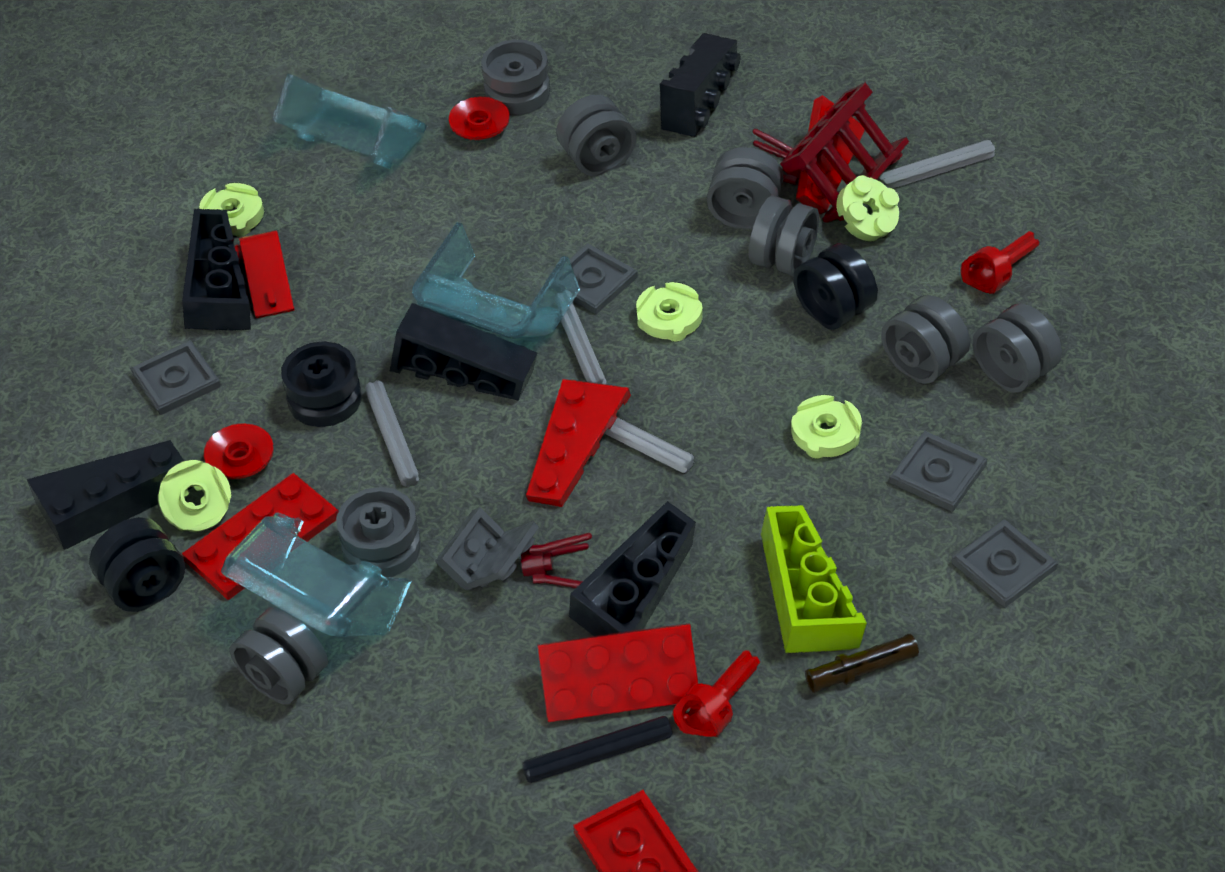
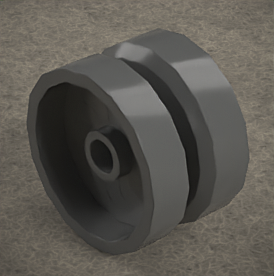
[481,39,550,115]
[556,95,636,176]
[706,147,784,229]
[749,195,819,276]
[881,294,970,384]
[972,303,1062,393]
[336,487,421,579]
[229,607,328,705]

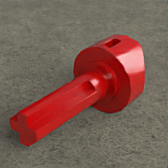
[960,231,1039,294]
[673,650,760,737]

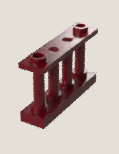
[780,82,910,223]

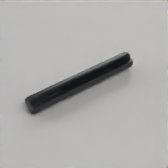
[522,716,672,783]

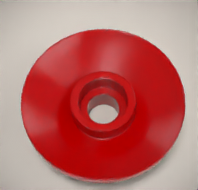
[449,97,510,140]
[204,423,274,479]

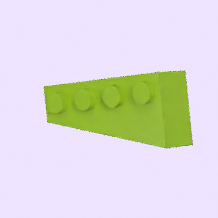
[761,505,867,653]

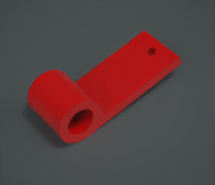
[234,230,295,318]

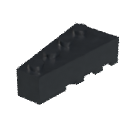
[660,33,741,137]
[182,209,251,331]
[390,303,538,401]
[27,440,193,550]
[569,501,696,636]

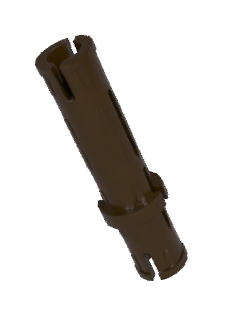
[805,634,919,693]

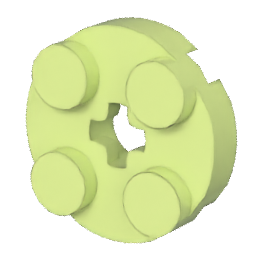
[836,175,899,241]
[199,183,264,237]
[636,282,703,341]
[791,395,862,458]
[158,460,231,532]

